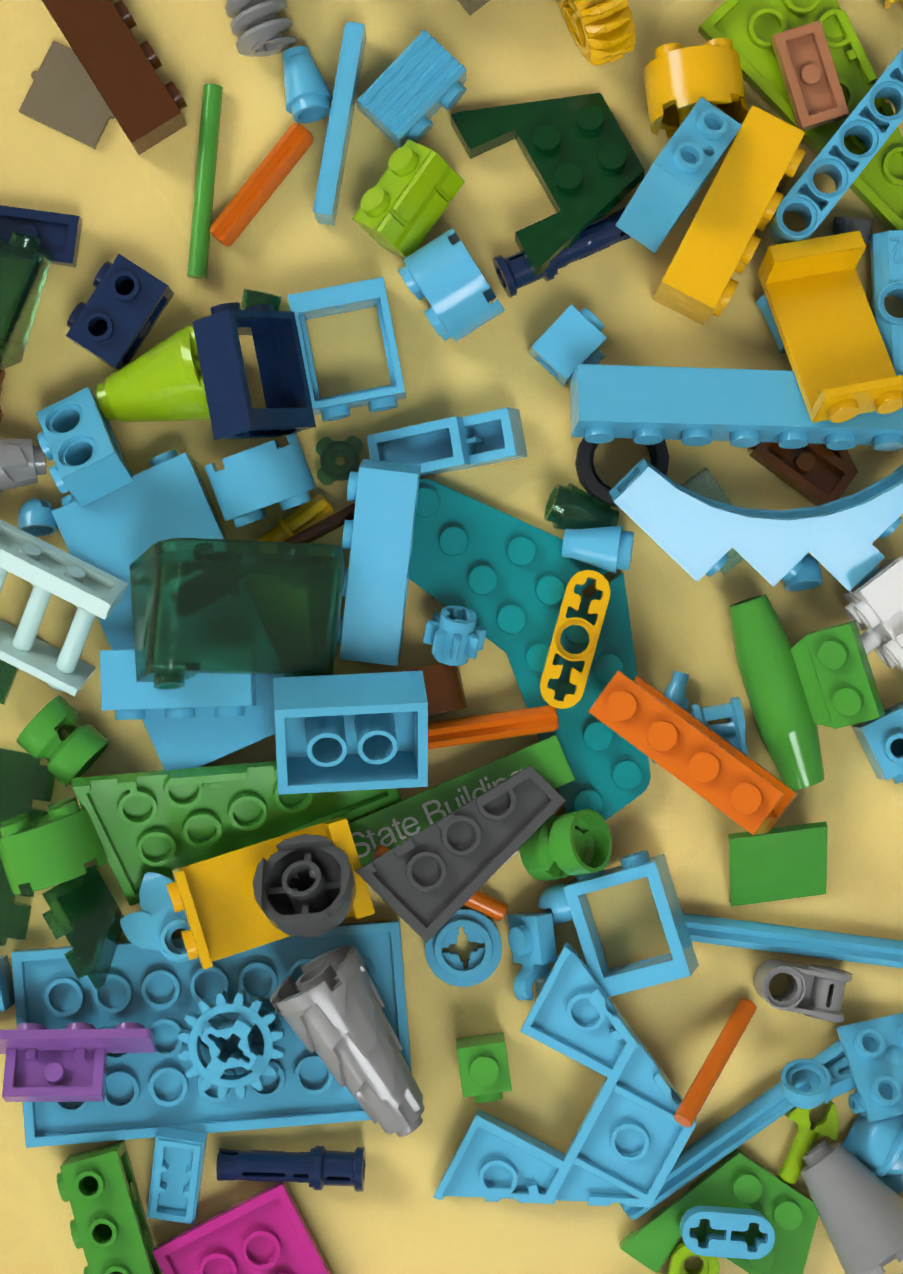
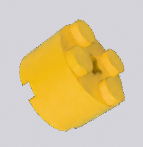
[643,38,748,139]

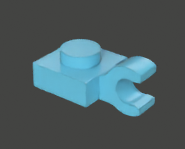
[508,912,557,1001]

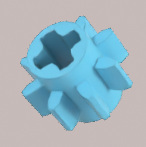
[423,605,487,666]

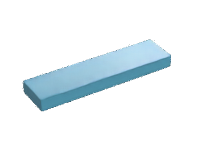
[313,22,367,226]

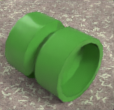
[16,696,110,788]
[519,809,612,881]

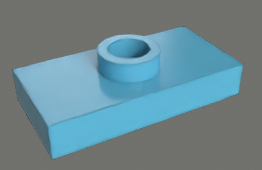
[147,1126,207,1225]

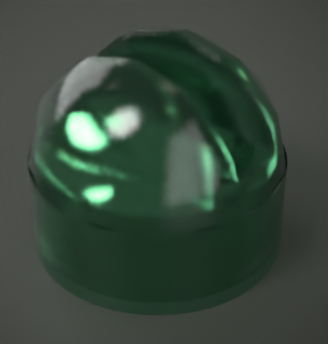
[241,288,282,311]

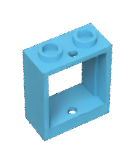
[615,97,742,253]
[287,277,406,421]
[563,850,699,997]

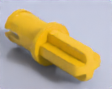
[244,494,335,573]

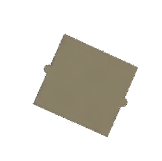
[19,41,115,149]

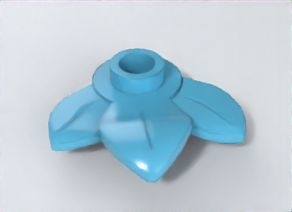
[120,872,191,963]

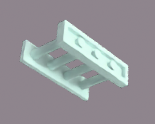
[0,519,129,697]

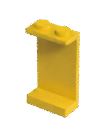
[757,231,903,423]
[166,817,375,970]

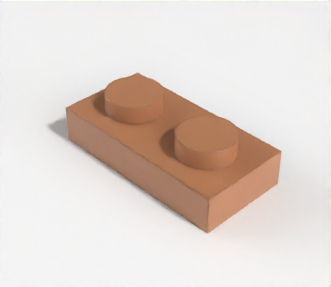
[771,20,849,131]

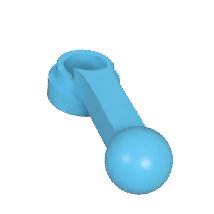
[781,1045,903,1109]

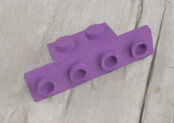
[0,1022,156,1102]

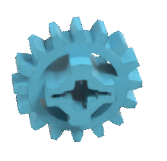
[177,989,285,1099]

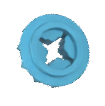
[425,908,502,987]

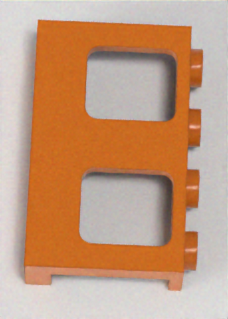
[588,671,798,835]

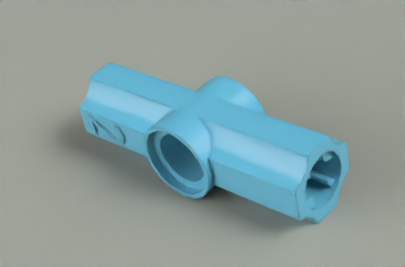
[869,230,903,374]

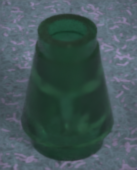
[544,483,619,530]

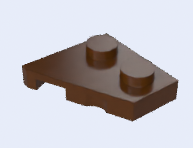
[749,442,858,506]

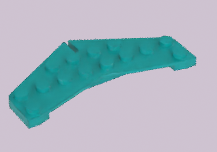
[409,479,651,821]

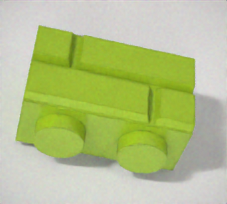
[352,139,465,259]

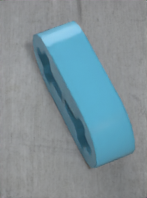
[679,1205,775,1260]

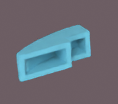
[366,407,527,477]

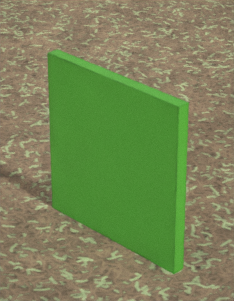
[728,821,828,907]

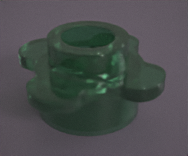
[316,436,364,485]

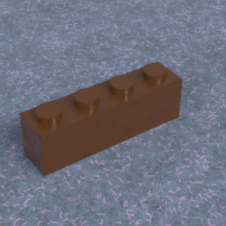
[42,0,187,155]

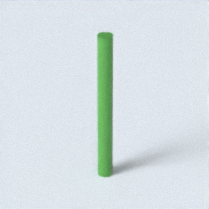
[187,84,223,279]

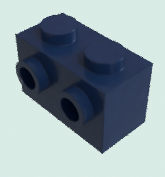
[66,254,174,370]

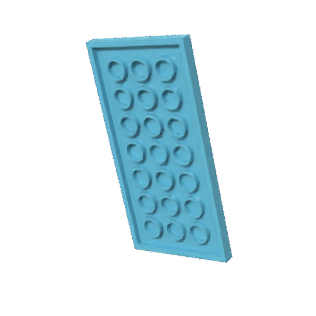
[11,919,412,1148]

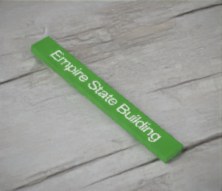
[348,734,575,867]

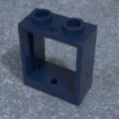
[192,302,316,440]

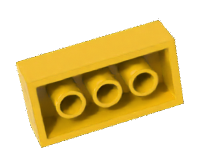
[652,105,806,325]

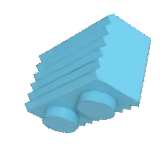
[357,30,467,148]

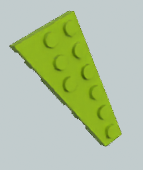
[698,0,903,230]

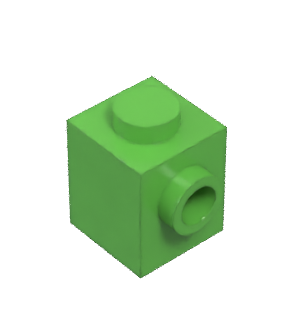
[456,1032,512,1103]

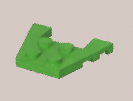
[619,1149,819,1274]

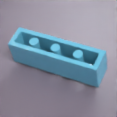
[332,459,421,666]

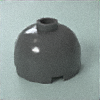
[253,834,356,938]

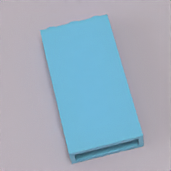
[51,450,288,770]

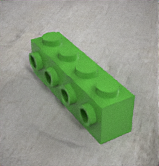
[57,1140,162,1274]

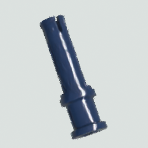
[493,206,631,298]
[216,1146,366,1192]

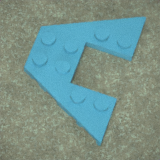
[433,942,697,1208]

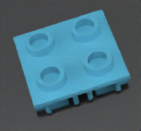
[836,1013,903,1123]

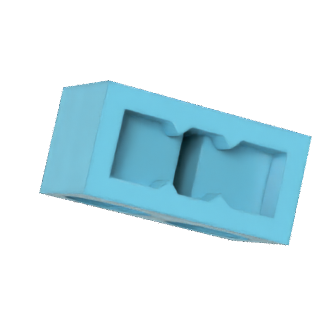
[36,387,133,507]

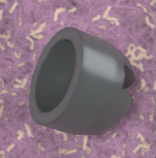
[833,217,873,245]

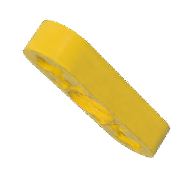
[539,570,611,709]

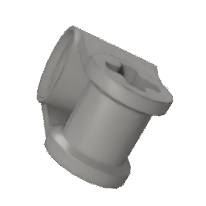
[753,959,853,1023]

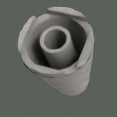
[800,1141,903,1274]

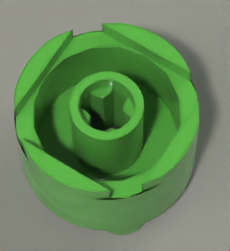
[0,797,107,895]

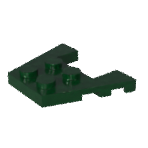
[451,93,645,276]

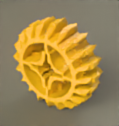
[556,0,636,66]

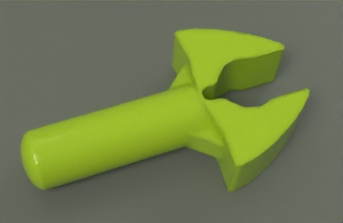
[778,1100,839,1184]

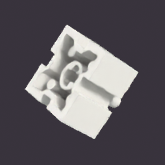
[842,556,903,671]

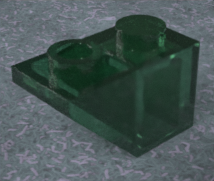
[42,864,124,989]

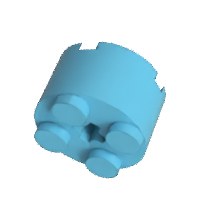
[398,227,505,342]
[204,433,317,528]

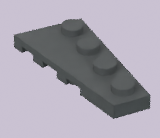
[355,766,566,943]

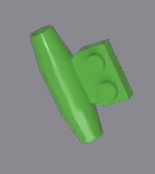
[729,594,885,790]

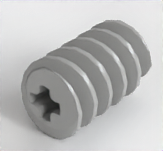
[225,0,297,57]

